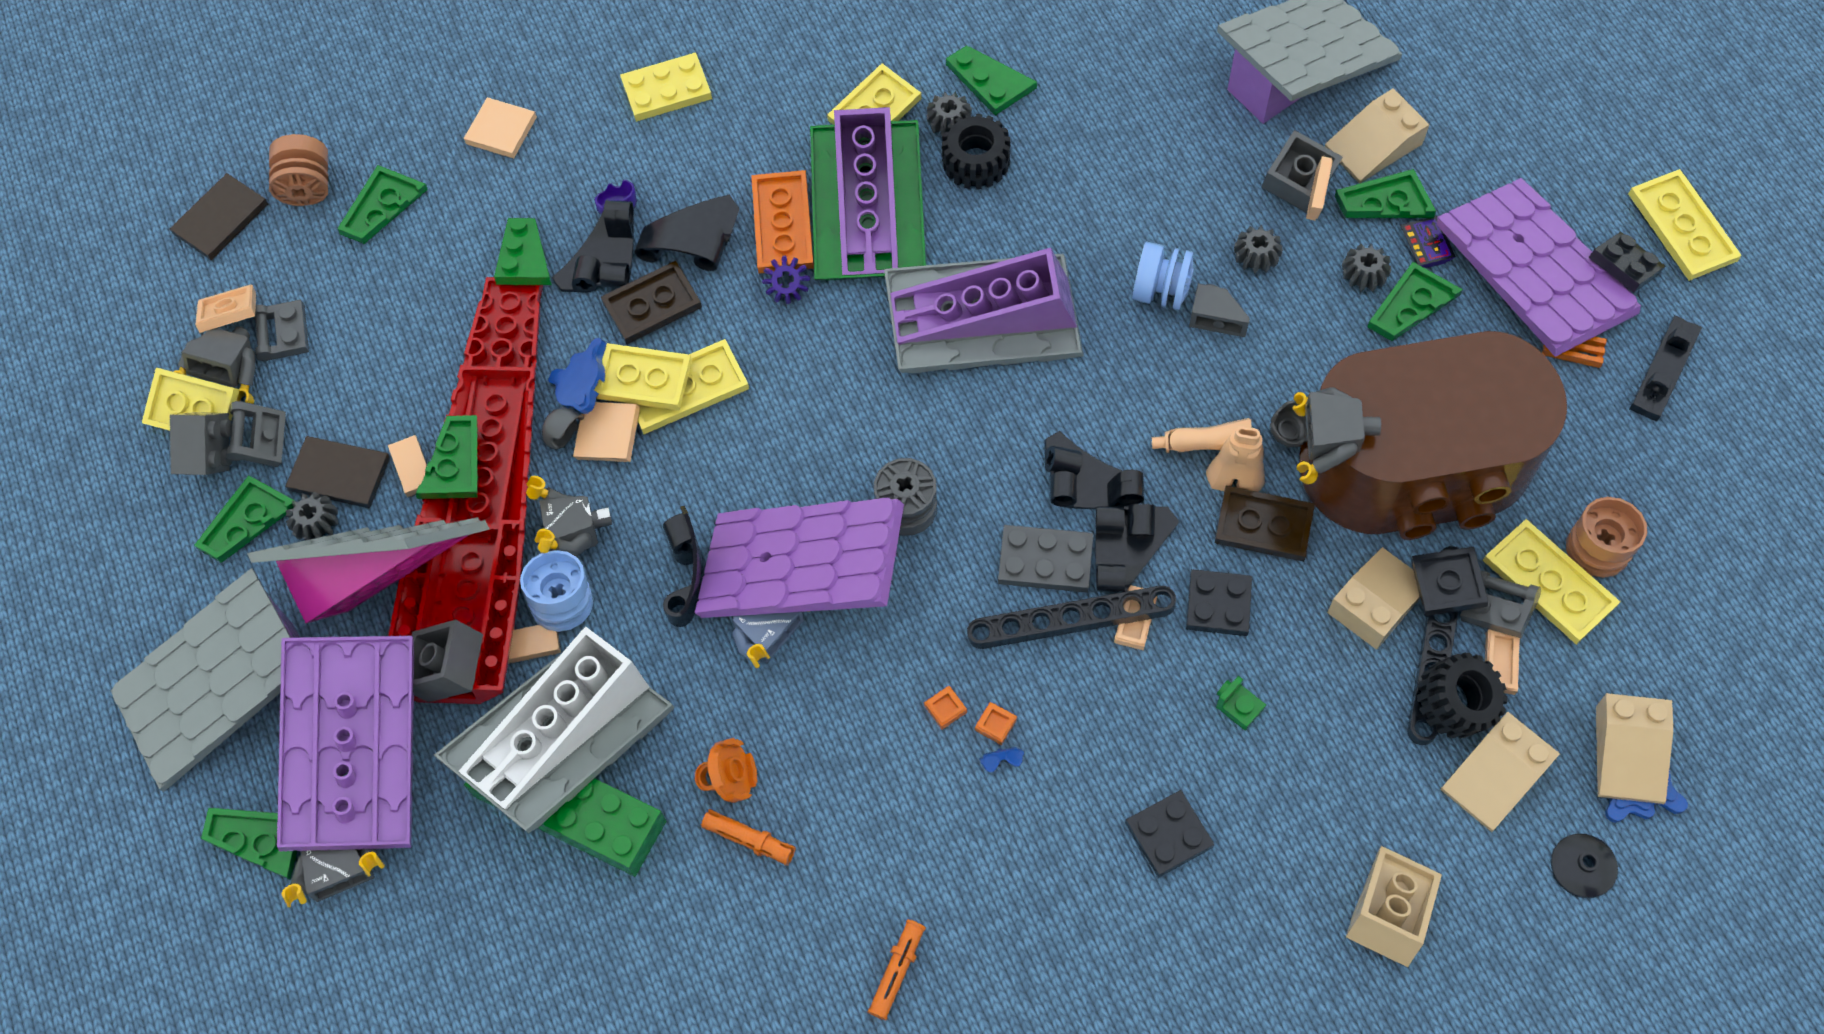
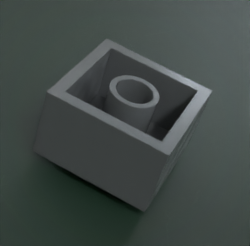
[1261,130,1343,213]
[170,412,233,475]
[412,620,483,702]

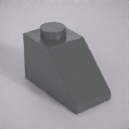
[1189,283,1250,337]

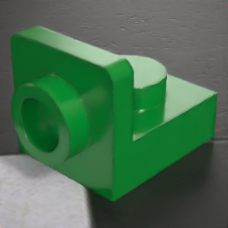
[1216,676,1266,731]

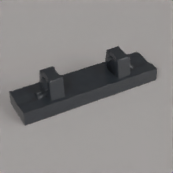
[1629,315,1702,422]

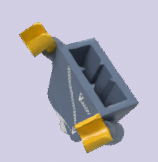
[732,611,810,668]

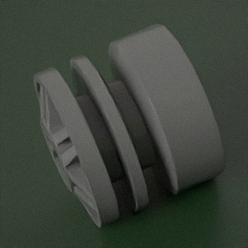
[874,458,937,536]

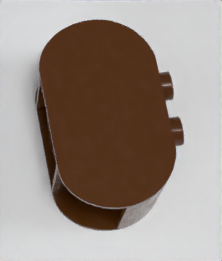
[1299,331,1567,540]

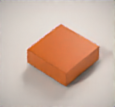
[924,686,967,730]
[975,702,1017,745]

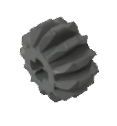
[926,91,972,136]
[1234,225,1283,274]
[1342,243,1391,292]
[286,491,339,541]

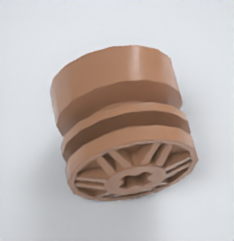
[269,134,328,206]
[1566,497,1647,578]

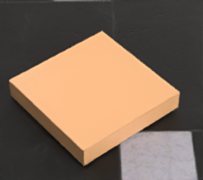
[464,97,537,159]
[195,284,256,333]
[573,402,640,462]

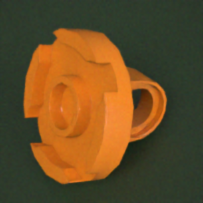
[695,738,757,803]

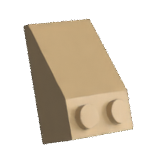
[1324,88,1429,184]
[1327,547,1420,650]
[1596,693,1673,804]
[1440,712,1560,832]
[1346,846,1442,967]

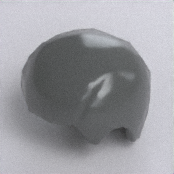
[1270,400,1308,447]
[542,407,584,450]

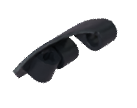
[635,194,739,271]
[552,200,634,293]
[1045,431,1144,509]
[1095,504,1179,592]
[663,506,705,627]

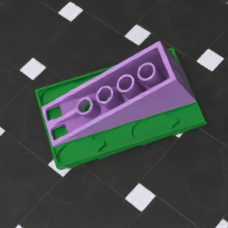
[810,107,926,281]

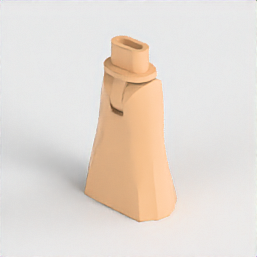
[1152,418,1252,454]
[1206,426,1265,492]

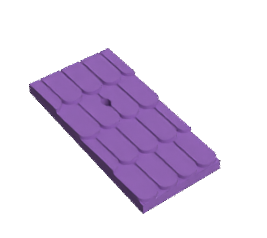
[1437,178,1641,357]
[695,498,904,618]
[277,636,414,851]

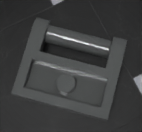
[252,299,309,361]
[226,401,286,467]
[1460,570,1541,639]

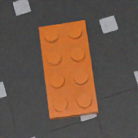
[751,170,814,274]

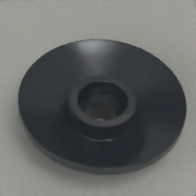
[1551,834,1618,898]

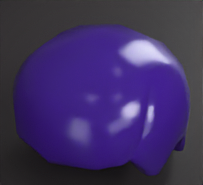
[594,180,637,215]

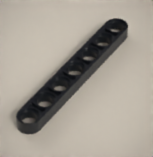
[1407,546,1459,745]
[967,586,1176,649]

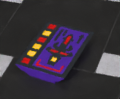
[1401,216,1456,268]

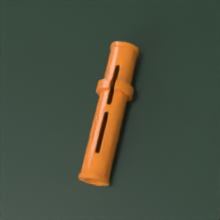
[701,809,796,866]
[867,919,926,1021]

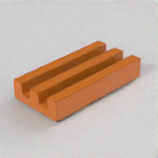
[1542,336,1607,368]

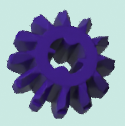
[762,256,810,304]

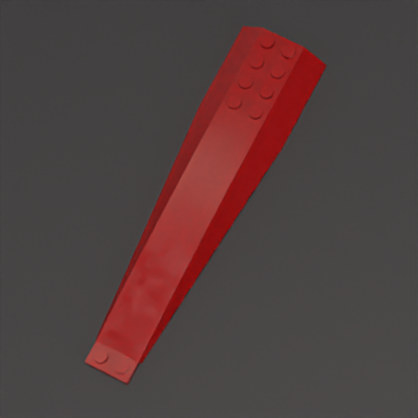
[388,277,543,704]

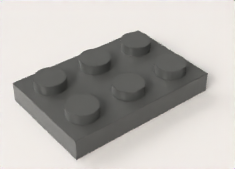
[998,525,1093,593]

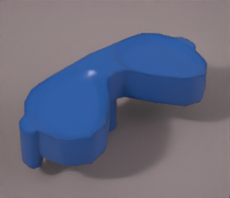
[979,747,1024,772]

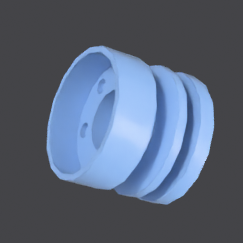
[1132,241,1194,311]
[520,550,593,632]

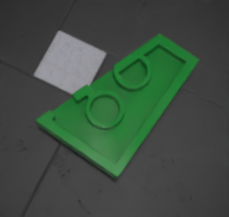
[946,45,1037,116]
[337,165,428,244]
[1335,169,1436,218]
[494,218,552,285]
[1367,262,1463,341]
[416,415,478,499]
[194,475,295,563]
[201,808,297,880]

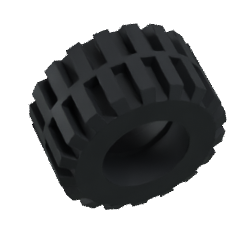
[942,114,1011,189]
[1417,652,1508,739]

